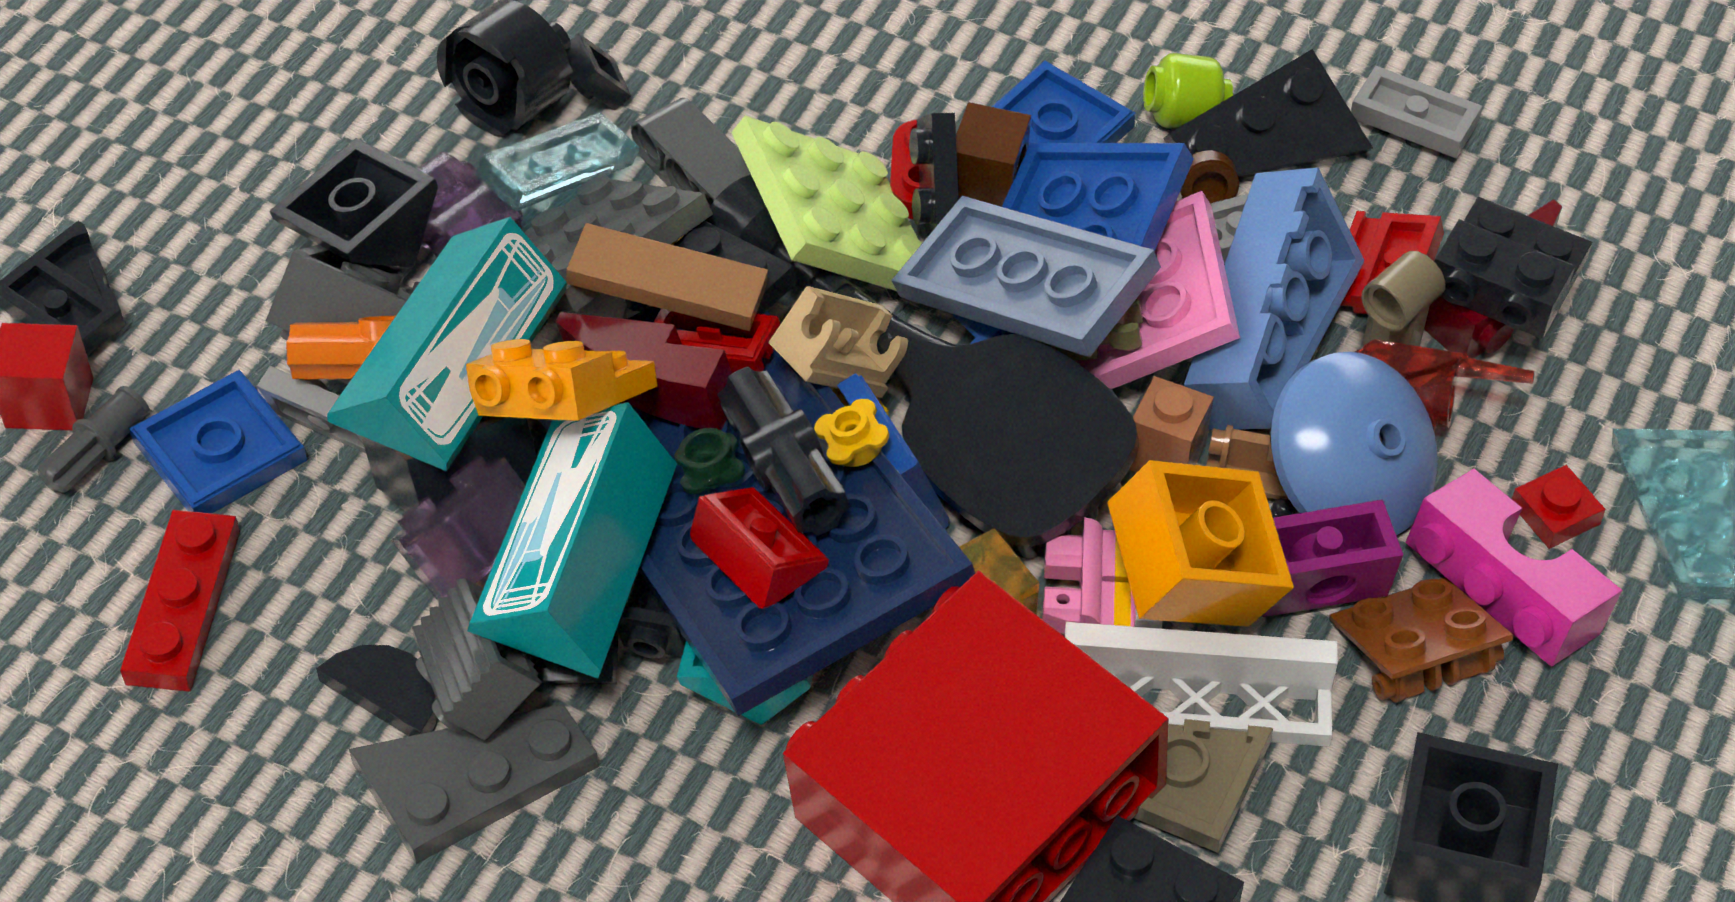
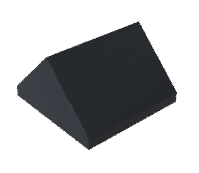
[269,138,439,268]

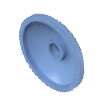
[1271,352,1438,536]

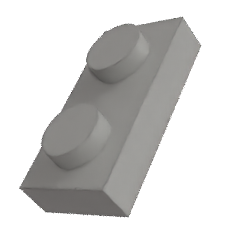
[1351,66,1482,159]
[257,366,366,453]

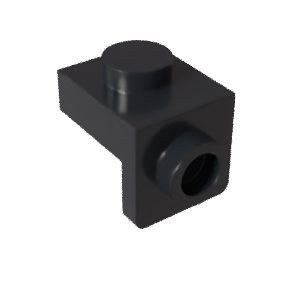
[617,572,686,658]

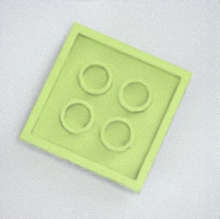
[731,115,922,291]

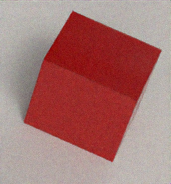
[0,323,94,431]

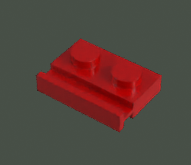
[1340,211,1444,314]

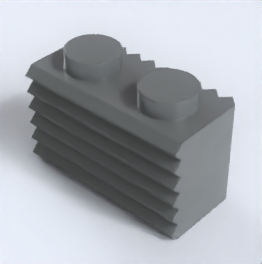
[412,578,542,740]

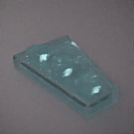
[1612,428,1735,600]

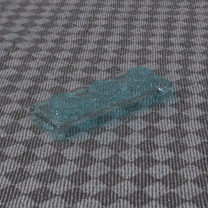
[475,112,640,211]

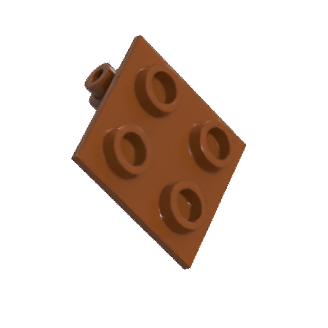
[1329,577,1513,703]

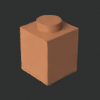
[1129,376,1214,472]

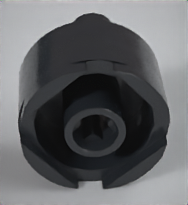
[437,0,571,135]

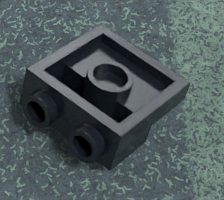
[1434,196,1593,339]

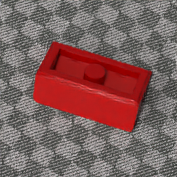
[690,487,829,609]

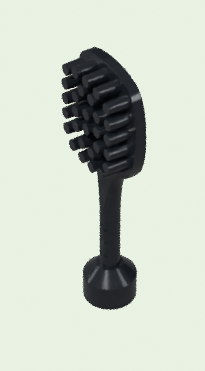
[704,175,1139,558]

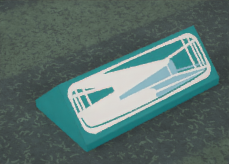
[327,217,567,471]
[467,402,677,678]

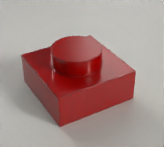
[1512,464,1606,549]

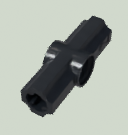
[717,367,850,536]

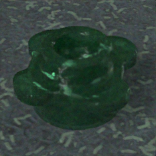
[674,428,745,494]

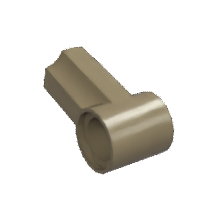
[1362,251,1445,371]

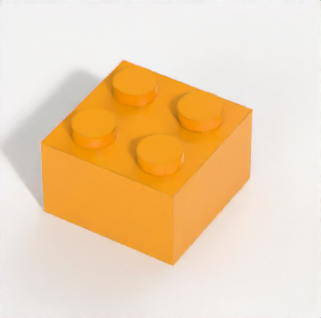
[1107,460,1294,627]

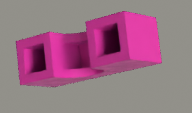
[1405,469,1623,667]

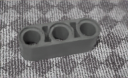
[631,97,751,206]

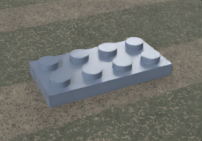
[891,196,1161,357]

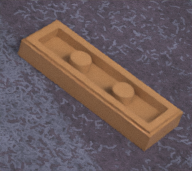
[566,223,768,331]

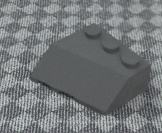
[265,245,420,341]

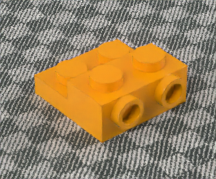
[466,339,657,421]

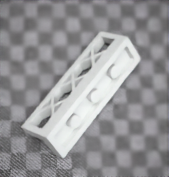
[1064,622,1338,747]

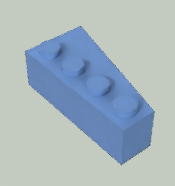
[1184,167,1365,430]

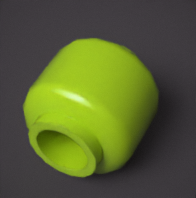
[1143,53,1233,129]

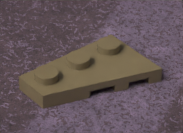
[1133,719,1273,853]

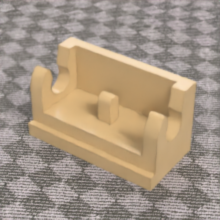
[768,286,908,398]

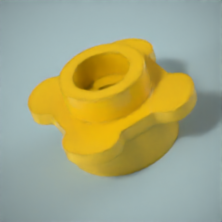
[814,399,889,467]

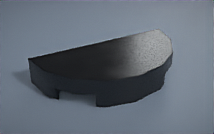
[316,645,437,736]

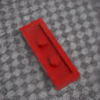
[120,510,240,692]

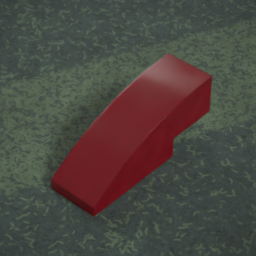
[555,312,732,432]

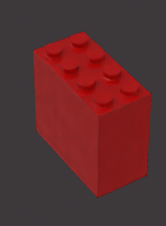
[783,570,1169,902]

